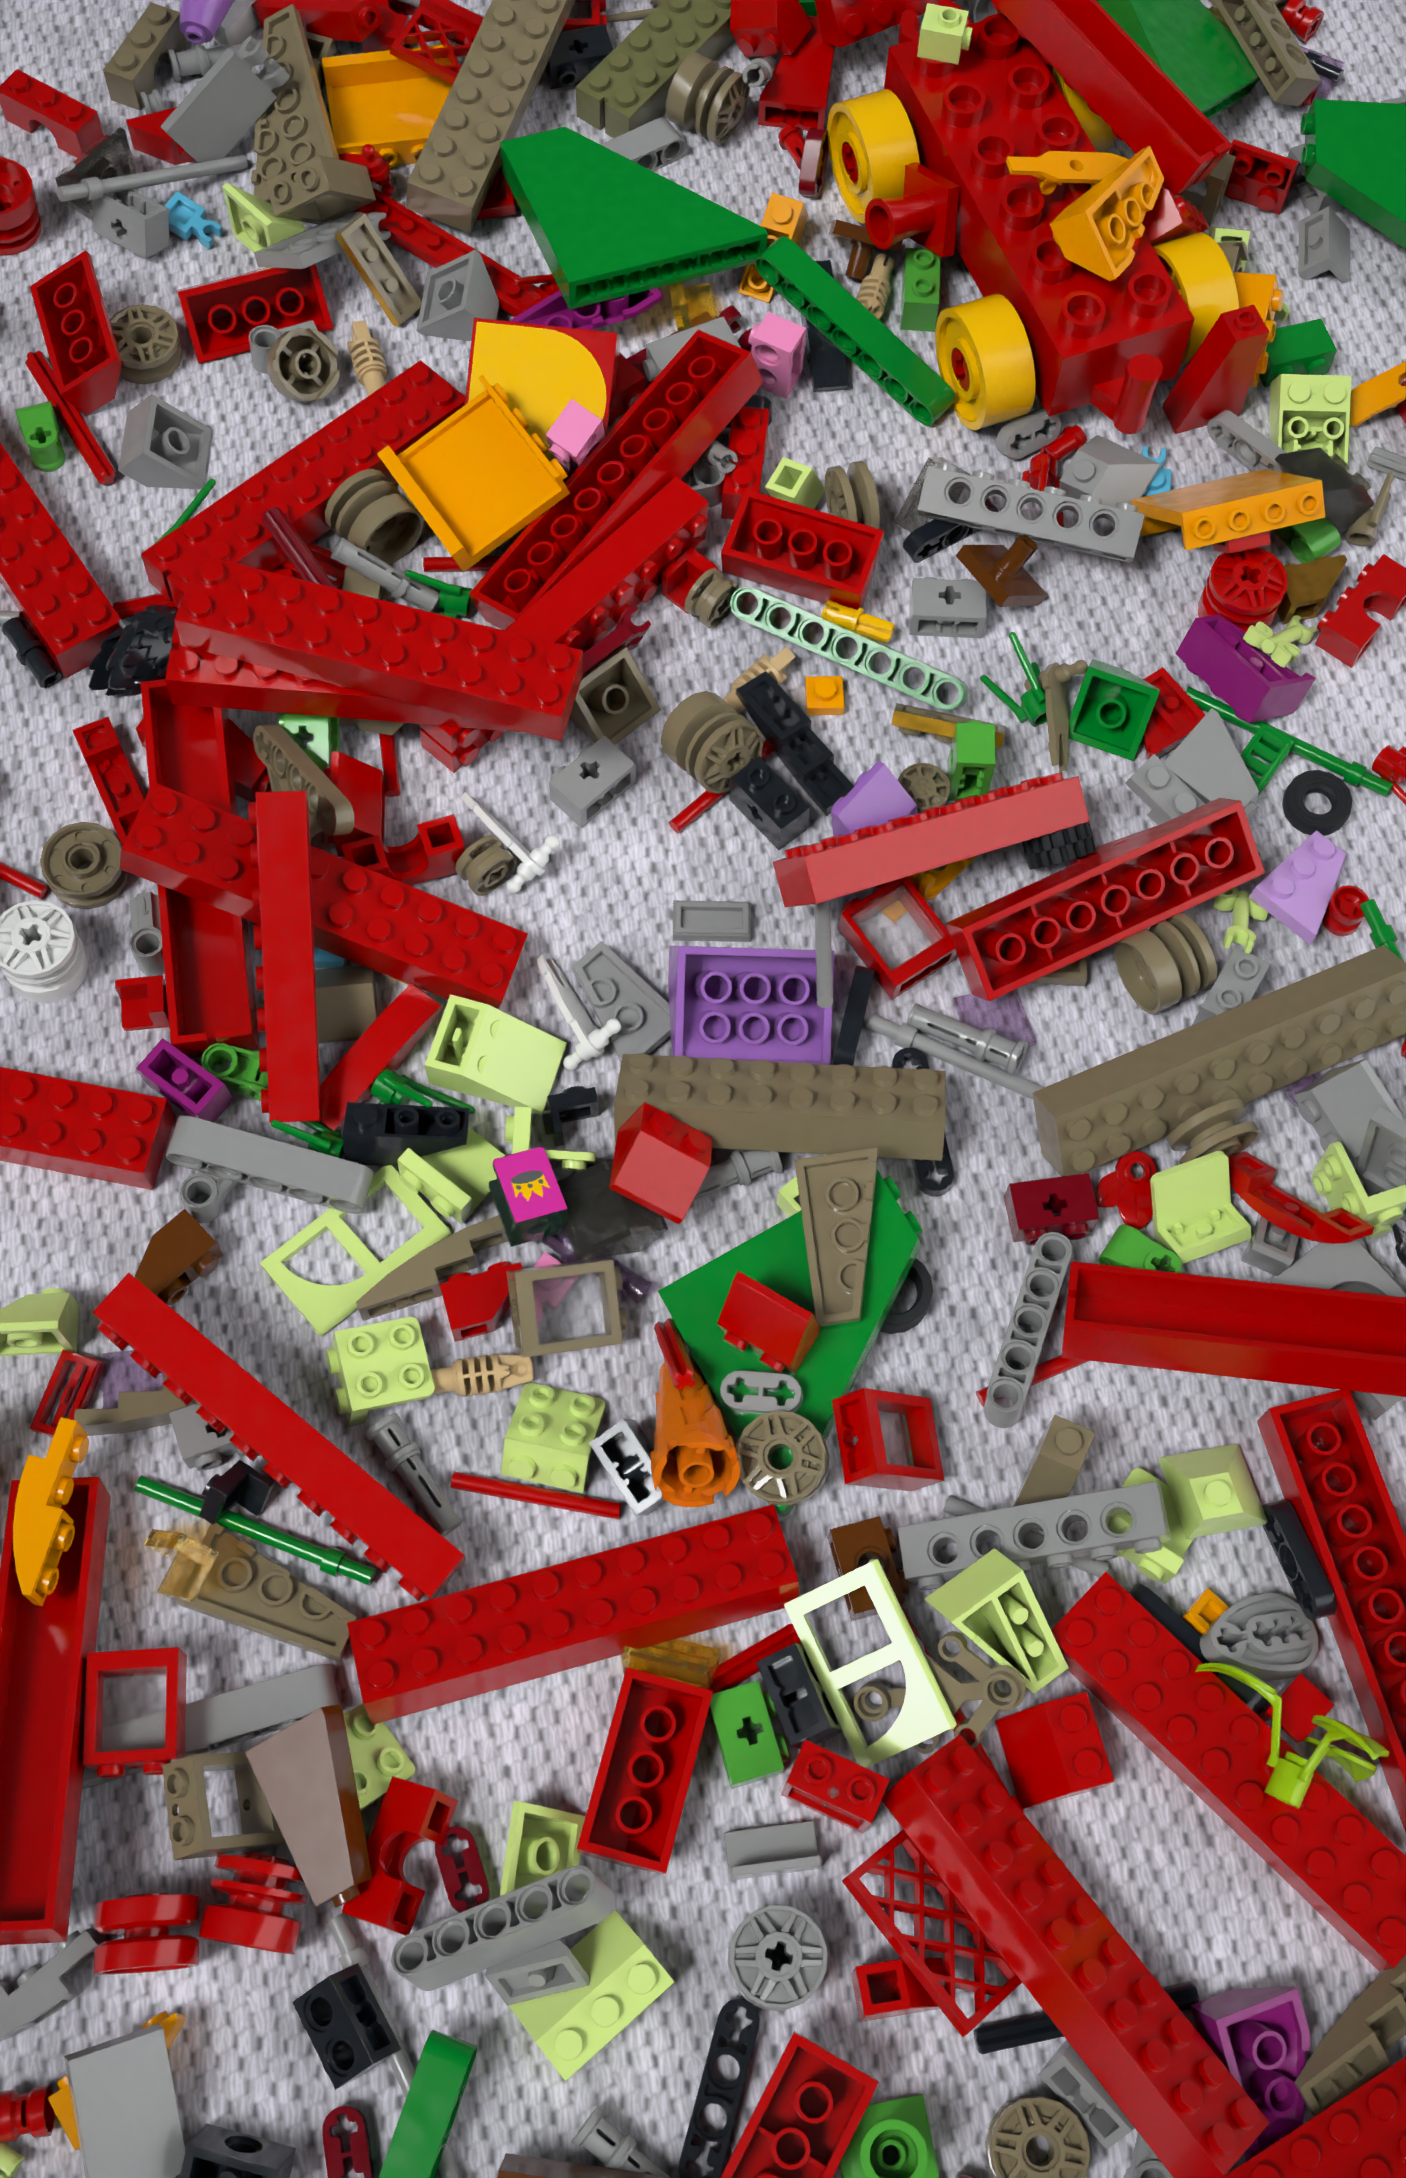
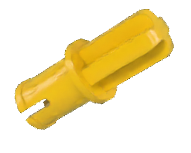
[821,600,895,643]

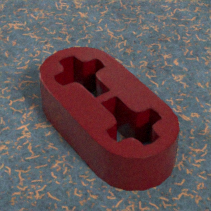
[799,128,829,198]
[435,1826,490,1913]
[322,2106,374,2178]

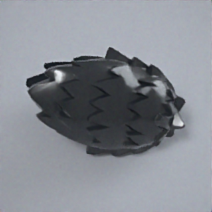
[88,605,178,697]

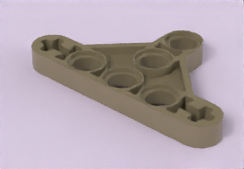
[253,724,355,845]

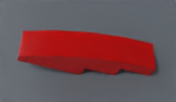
[320,983,443,1132]

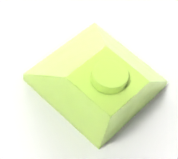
[222,183,306,253]
[0,1288,79,1356]
[1159,1443,1268,1539]

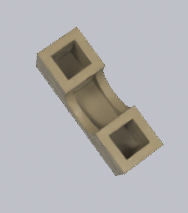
[103,2,187,110]

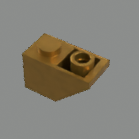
[1277,554,1347,625]

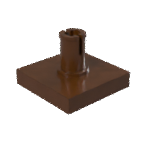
[829,219,903,280]
[956,535,1047,607]

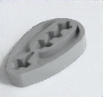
[1200,1592,1319,1680]

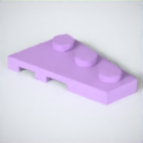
[1249,830,1346,945]

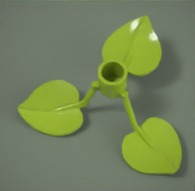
[1195,1663,1390,1809]

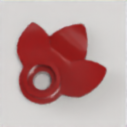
[1096,1151,1157,1230]

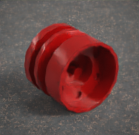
[0,157,41,255]
[1198,547,1288,632]
[198,1852,308,1955]

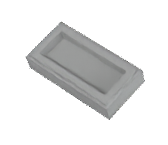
[673,900,751,942]

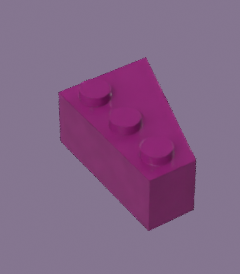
[1175,614,1316,723]

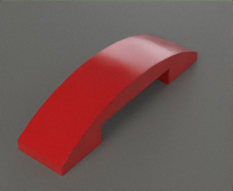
[72,717,144,846]
[1228,1151,1374,1244]

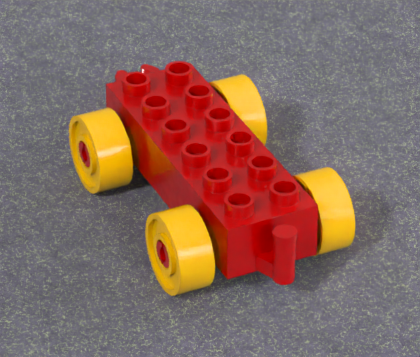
[827,0,1239,434]

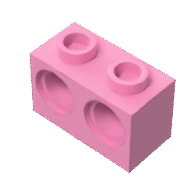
[748,312,806,399]
[546,399,605,472]

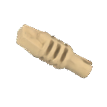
[856,254,895,320]
[347,321,388,396]
[723,646,796,713]
[430,1354,534,1397]

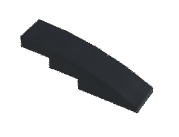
[801,260,849,392]
[736,671,855,816]

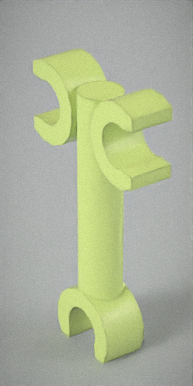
[1243,615,1317,668]
[1213,888,1269,954]

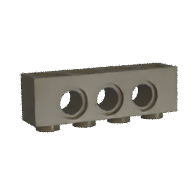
[1214,0,1321,106]

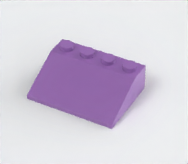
[668,945,834,1065]

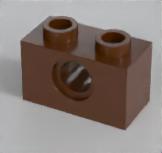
[827,1516,909,1622]

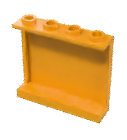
[322,43,454,168]
[377,375,570,573]
[1132,469,1325,550]

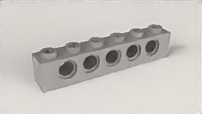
[917,463,1145,563]
[897,1481,1172,1590]

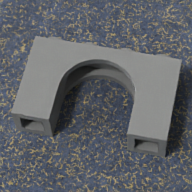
[1270,1238,1406,1420]

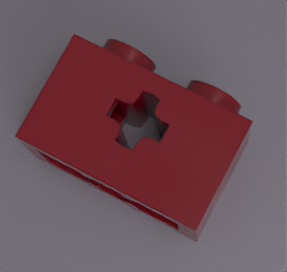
[1004,1173,1099,1246]

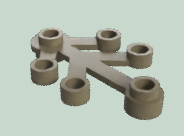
[854,1631,1026,1754]

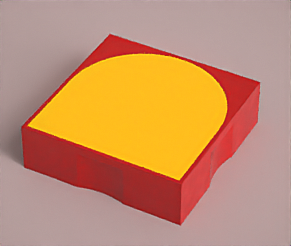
[464,318,620,483]

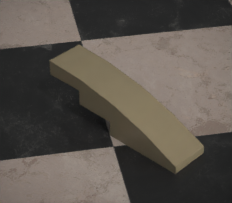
[356,1215,509,1321]
[74,1372,251,1436]
[1294,1955,1406,2117]

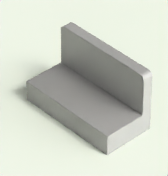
[1298,206,1350,283]
[724,1821,822,1881]

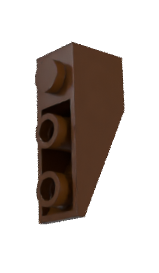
[135,1209,223,1305]

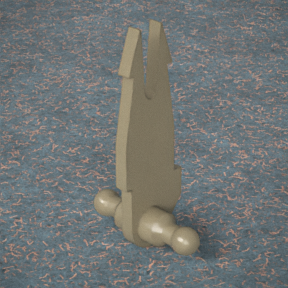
[1024,660,1088,772]

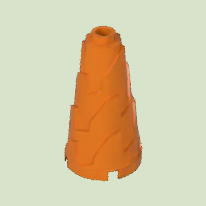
[651,1359,741,1507]

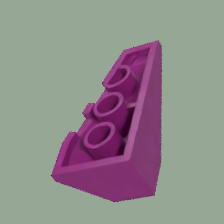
[510,288,664,330]
[1190,1986,1311,2161]

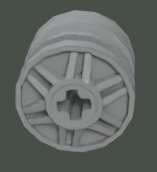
[727,1905,828,2011]

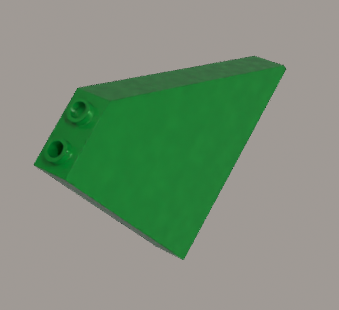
[1097,0,1261,120]
[1300,99,1406,249]
[500,127,768,310]
[658,1169,923,1517]

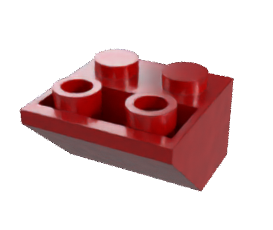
[1224,139,1300,215]
[324,751,386,857]

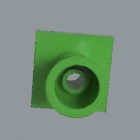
[839,2094,940,2178]

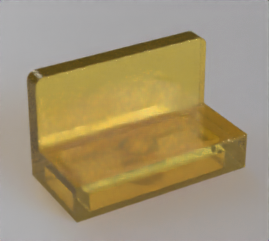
[669,281,718,332]
[144,1529,219,1602]
[621,1639,721,1690]

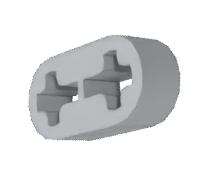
[996,408,1061,459]
[720,1371,803,1414]

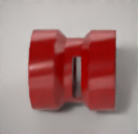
[1281,0,1324,43]
[1322,885,1369,937]
[0,2085,55,2142]

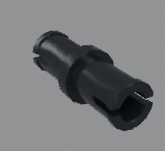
[1,617,61,689]

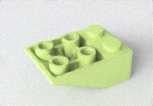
[1269,374,1351,484]
[425,994,567,1115]

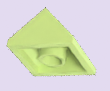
[499,1801,586,1897]

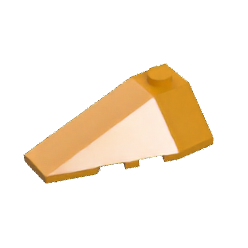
[1050,146,1164,281]

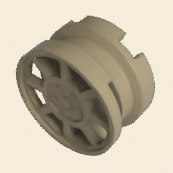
[684,568,740,628]
[898,763,950,813]
[455,835,517,896]

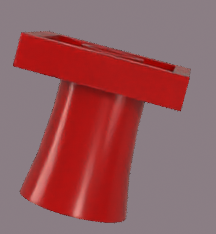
[865,162,960,258]

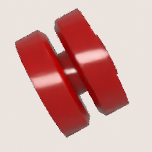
[94,1893,199,1975]

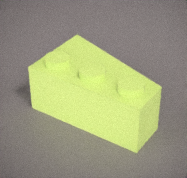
[924,1548,1069,1694]

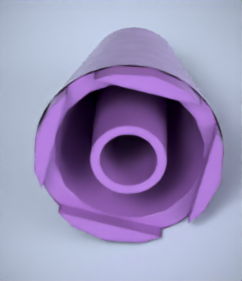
[180,0,235,44]

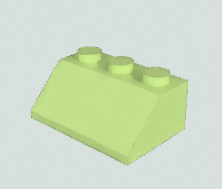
[508,1910,674,2081]

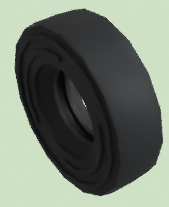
[1282,770,1353,836]

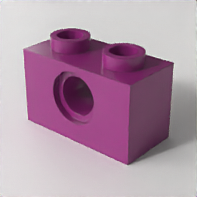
[136,1038,234,1122]

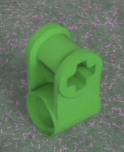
[15,401,65,472]
[1273,518,1341,563]
[201,1043,268,1101]
[1098,1225,1182,1273]

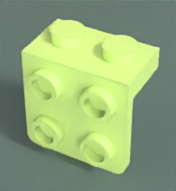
[505,1106,595,1172]
[397,1127,505,1225]
[1312,1141,1406,1240]
[1150,1150,1252,1265]
[325,1317,435,1427]
[501,1383,605,1493]
[1110,1468,1194,1584]
[344,1703,415,1811]

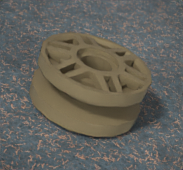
[109,304,183,384]
[825,460,880,529]
[40,822,129,910]
[1166,1099,1261,1164]
[736,1411,830,1506]
[985,2094,1091,2178]

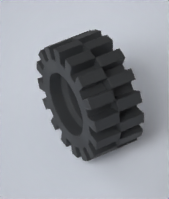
[1022,822,1097,870]

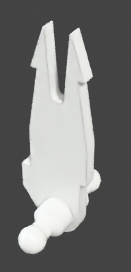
[461,792,560,893]
[537,955,621,1070]

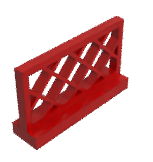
[390,0,484,85]
[842,1829,1022,2037]

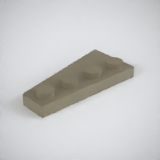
[795,1147,879,1327]
[176,1523,357,1663]

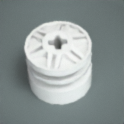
[0,900,89,1004]

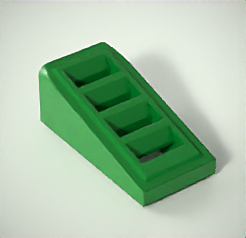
[1241,724,1294,798]

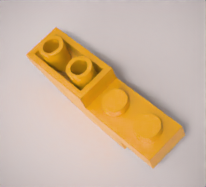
[13,1417,89,1606]

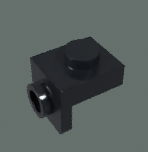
[541,1086,599,1146]
[199,1460,274,1525]

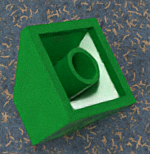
[1068,659,1160,761]

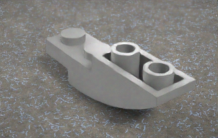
[1125,754,1269,862]
[0,1930,102,2041]

